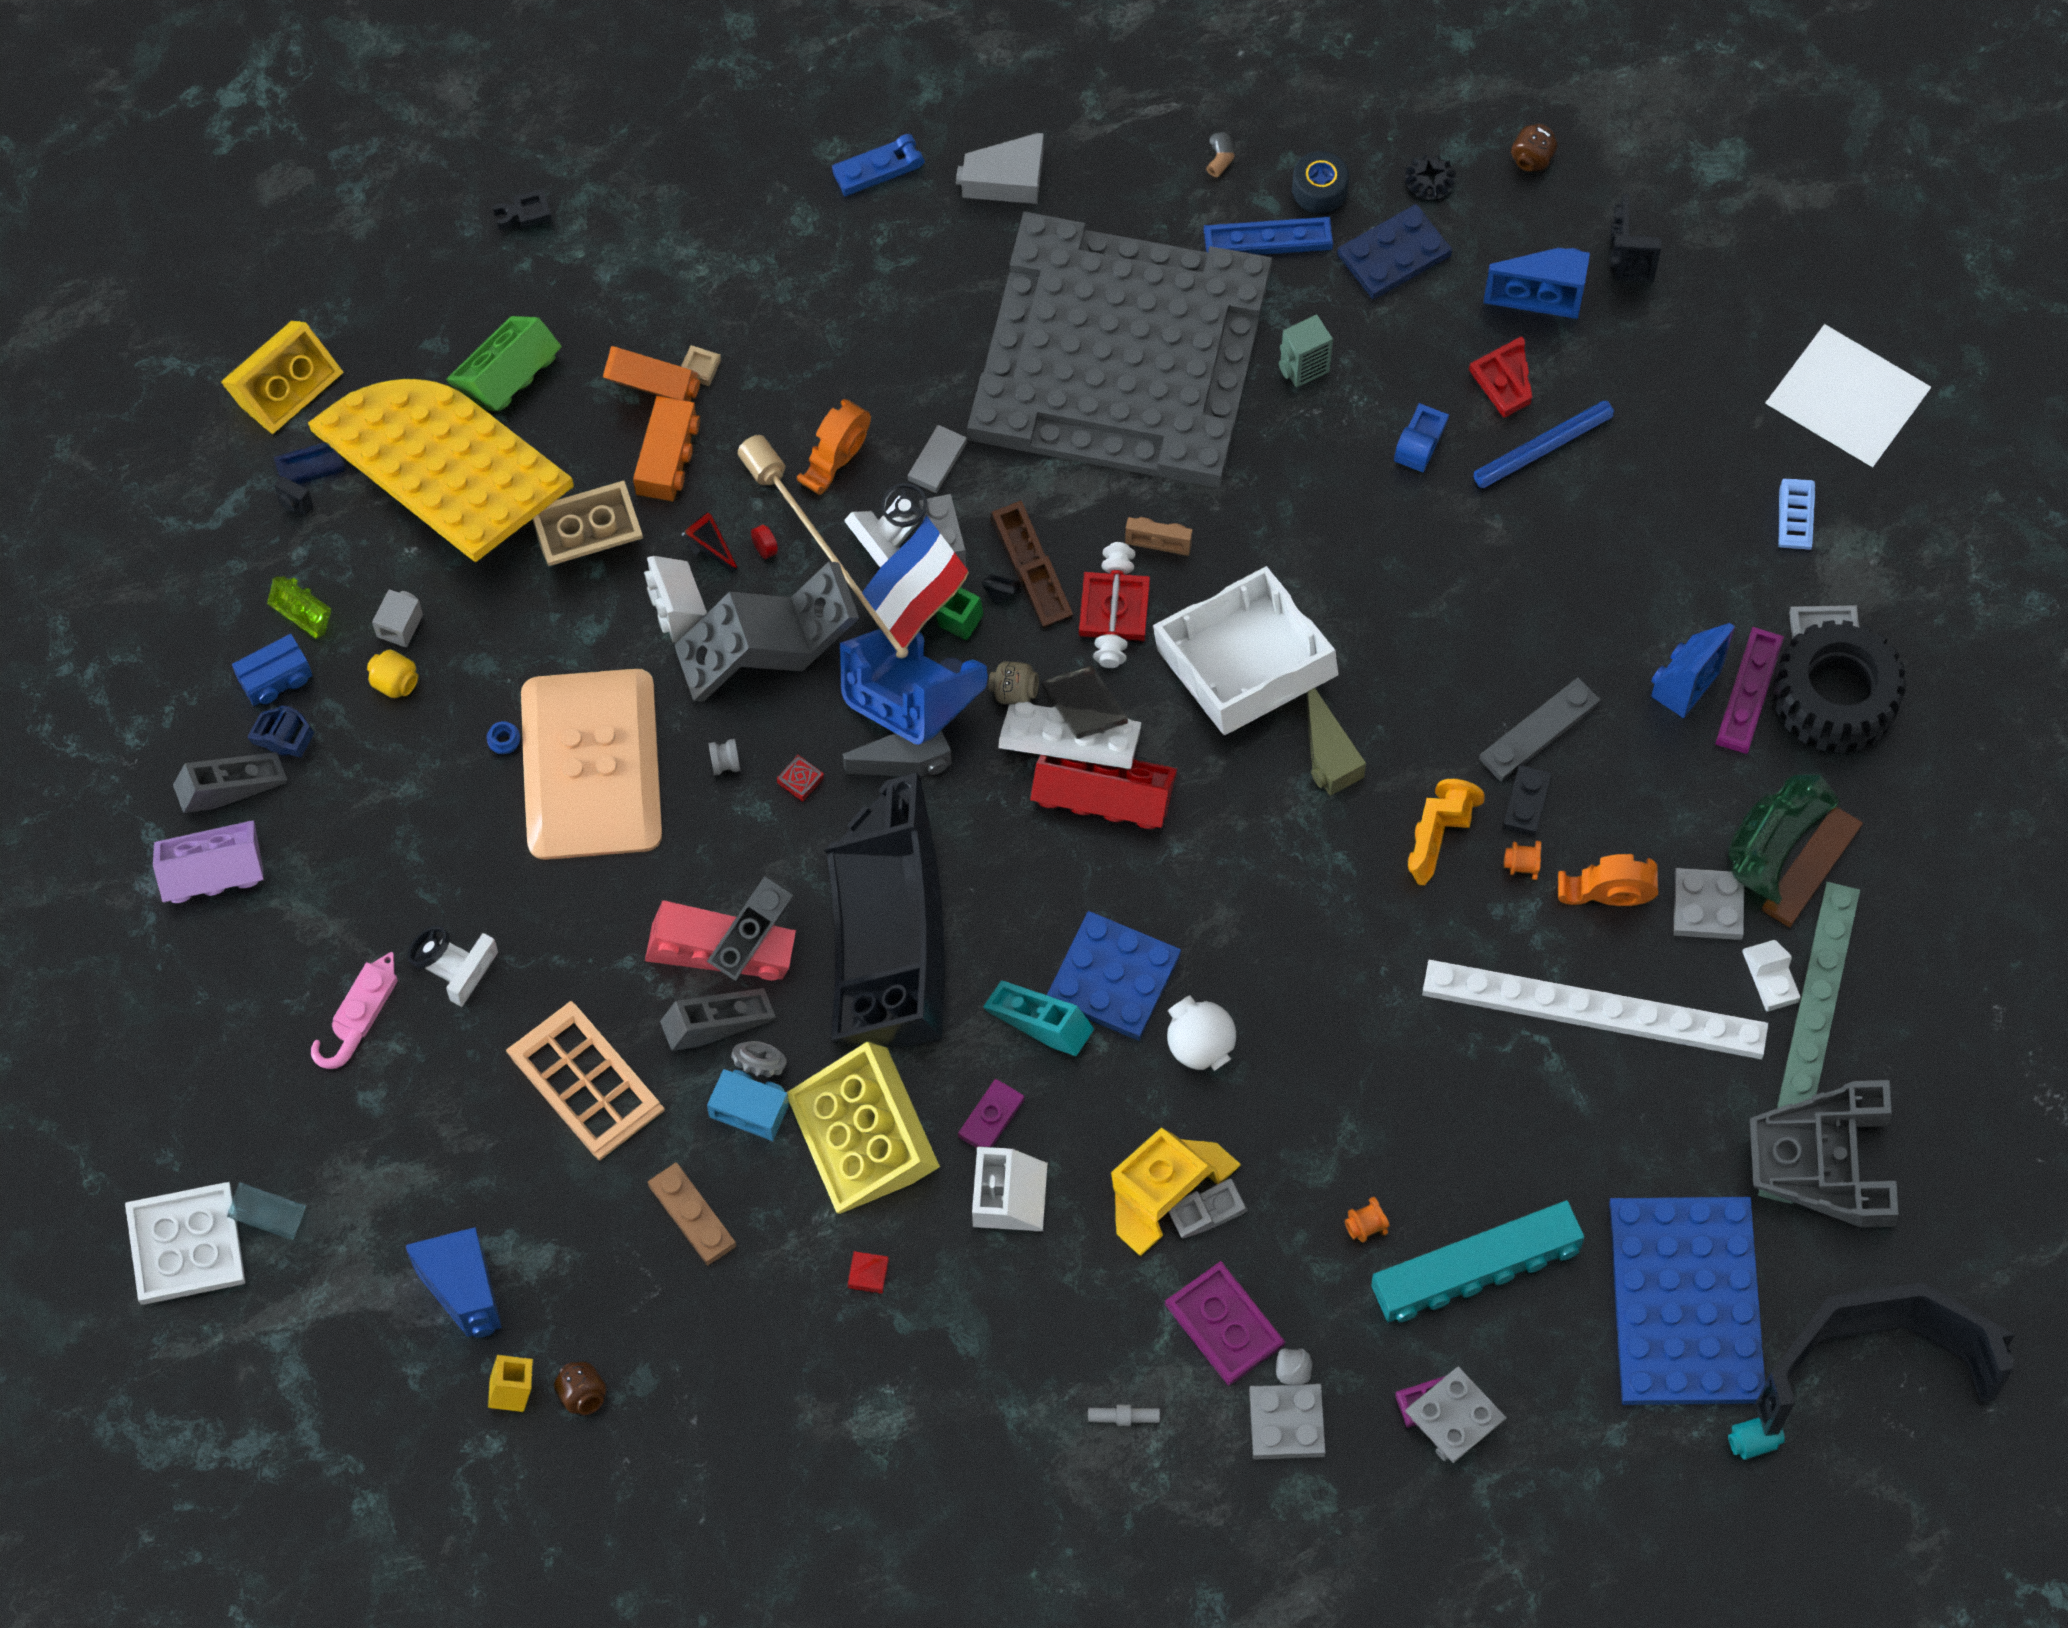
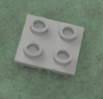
[1405,1367,1506,1463]

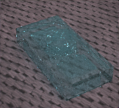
[227,1183,306,1240]

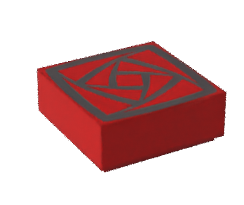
[777,755,824,802]

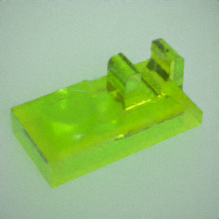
[267,576,332,639]

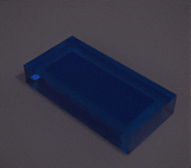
[274,442,346,484]

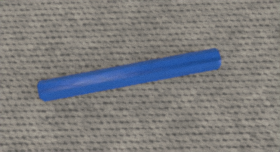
[1473,401,1614,488]

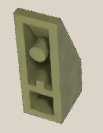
[1306,688,1366,796]

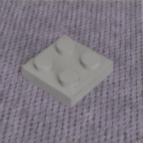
[1673,868,1744,940]
[1249,1384,1325,1459]

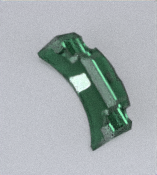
[1729,775,1840,904]

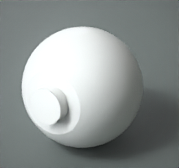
[1167,995,1236,1071]

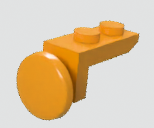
[1408,779,1485,885]

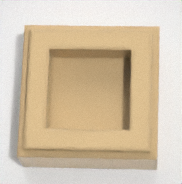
[681,345,721,386]

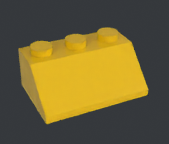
[221,320,344,434]

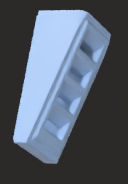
[1778,479,1815,550]

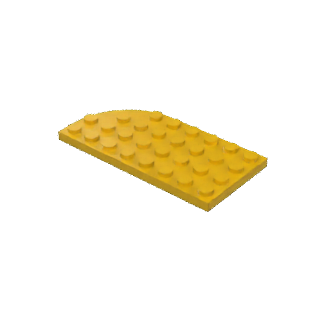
[308,379,574,562]

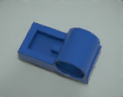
[1394,403,1449,473]

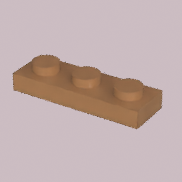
[647,1162,736,1266]

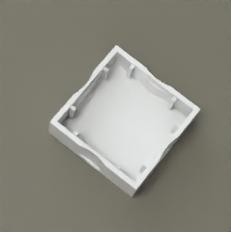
[1153,566,1338,736]

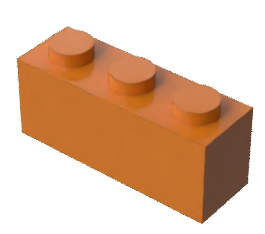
[633,396,700,502]

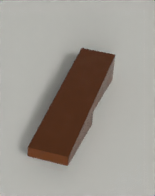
[990,500,1073,628]

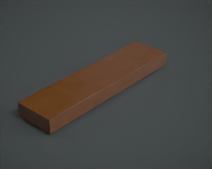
[1762,805,1863,928]

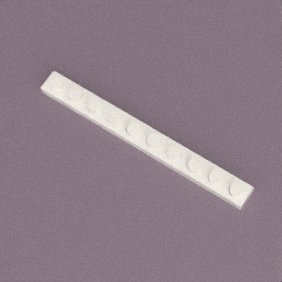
[1422,960,1768,1059]

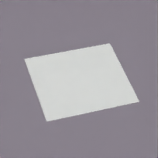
[1765,324,1931,467]

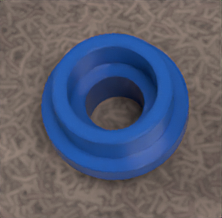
[487,721,520,754]

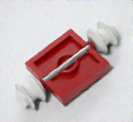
[1079,542,1150,668]

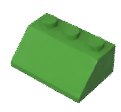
[446,316,562,411]

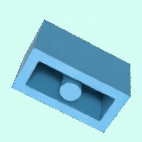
[707,1069,789,1141]

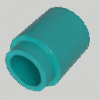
[1728,1417,1785,1460]

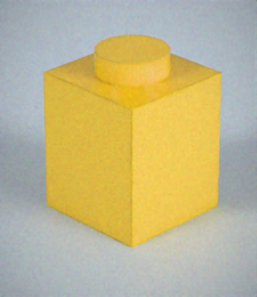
[488,1355,533,1412]

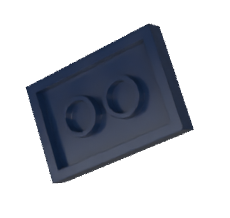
[1337,204,1452,300]

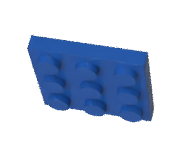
[1047,911,1181,1041]

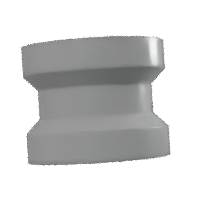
[708,739,740,776]

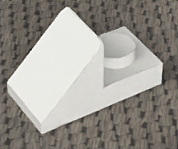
[1742,940,1801,1012]

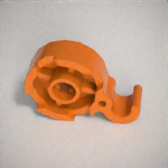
[797,399,871,495]
[1558,854,1658,906]

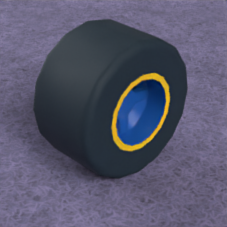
[1292,151,1350,214]

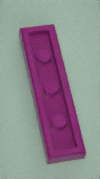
[1715,627,1784,754]

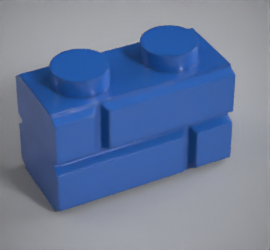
[232,634,313,706]

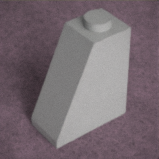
[956,133,1044,204]

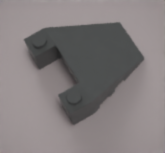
[1750,1080,1899,1228]

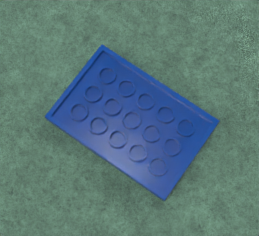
[1609,1197,1765,1405]

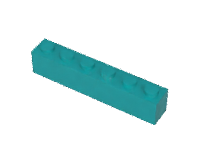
[1371,1200,1585,1323]

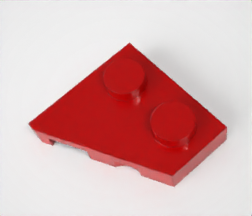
[1469,336,1532,418]

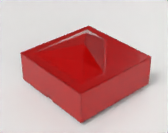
[848,1251,889,1294]

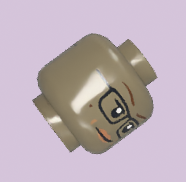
[988,661,1039,705]

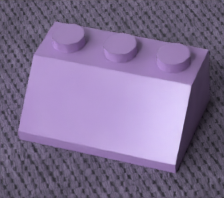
[153,820,263,903]

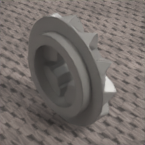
[731,1041,787,1077]

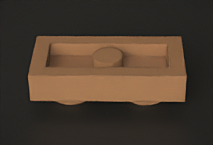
[1125,517,1193,556]

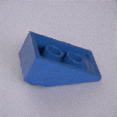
[1483,248,1590,319]
[1651,623,1735,718]

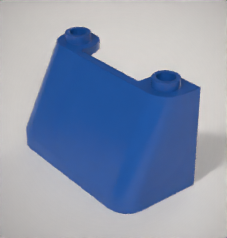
[840,629,988,745]

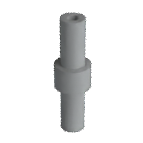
[1088,1404,1160,1426]

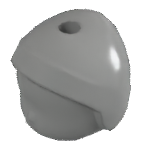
[1276,1348,1313,1385]

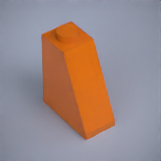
[603,346,700,402]

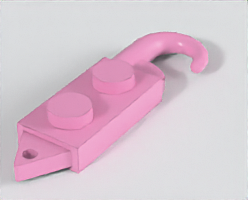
[311,952,398,1069]

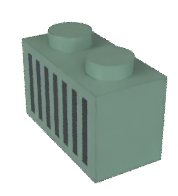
[1279,314,1333,388]

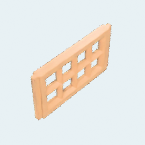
[506,1001,665,1161]

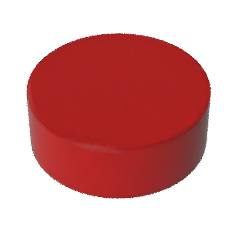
[751,525,778,559]

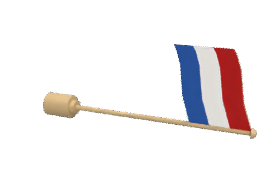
[738,435,969,659]

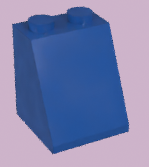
[406,1227,502,1338]

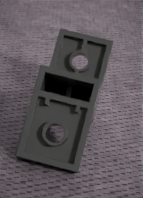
[674,561,859,702]

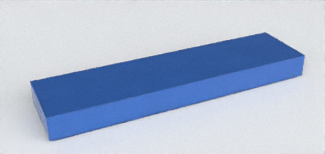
[1204,217,1333,255]

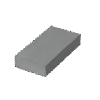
[908,425,967,493]
[1789,605,1859,639]

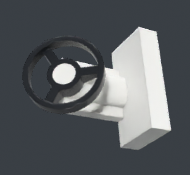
[845,483,928,568]
[407,925,498,1007]

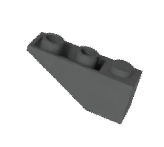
[707,875,796,981]

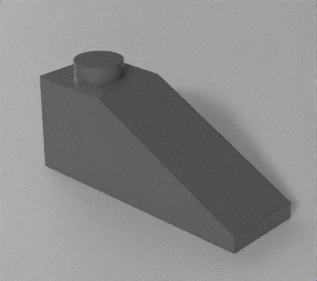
[842,731,952,777]
[173,752,288,813]
[660,988,776,1051]

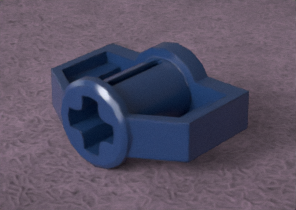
[247,705,315,758]

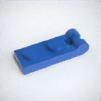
[832,134,925,196]

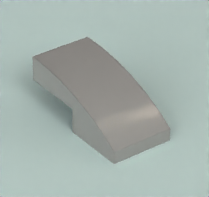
[1168,1178,1248,1239]

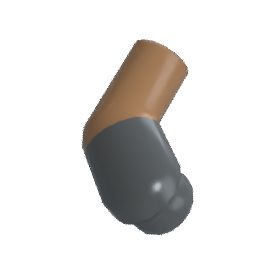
[1206,132,1235,178]

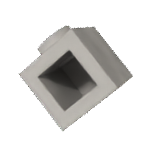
[372,589,423,648]

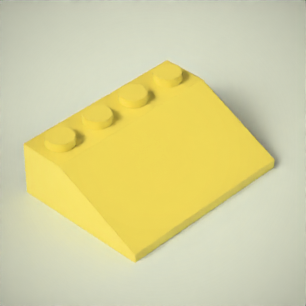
[787,1041,940,1214]

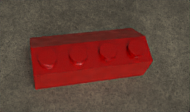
[1030,755,1177,829]

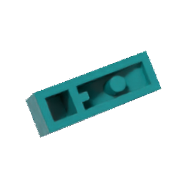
[983,980,1094,1056]

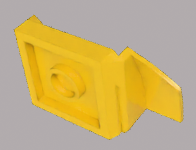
[1111,1127,1241,1256]

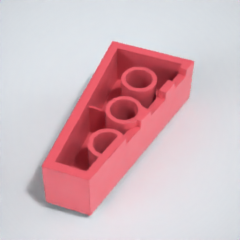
[645,900,796,980]

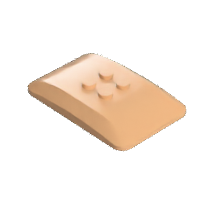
[521,669,662,860]

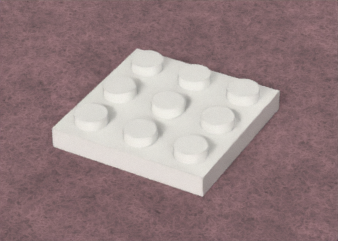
[125,1182,246,1305]

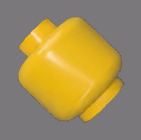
[367,649,418,699]

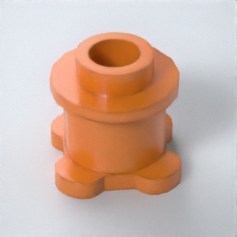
[1504,841,1541,880]
[1345,1197,1389,1242]

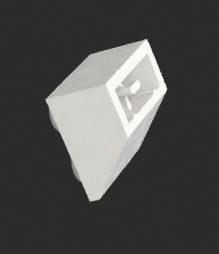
[644,556,707,643]
[972,1147,1048,1231]

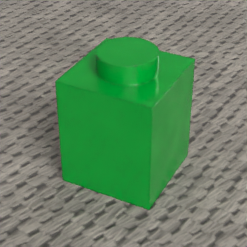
[936,587,984,641]

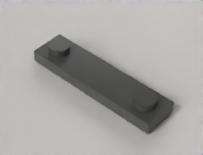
[1479,677,1601,783]

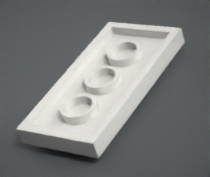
[999,702,1141,769]

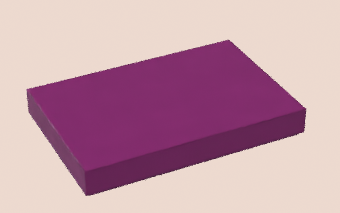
[1165,1261,1286,1386]

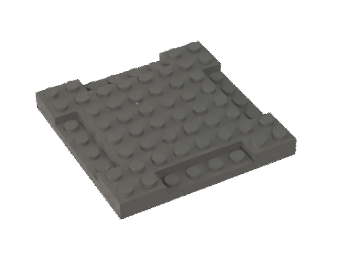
[967,212,1272,488]

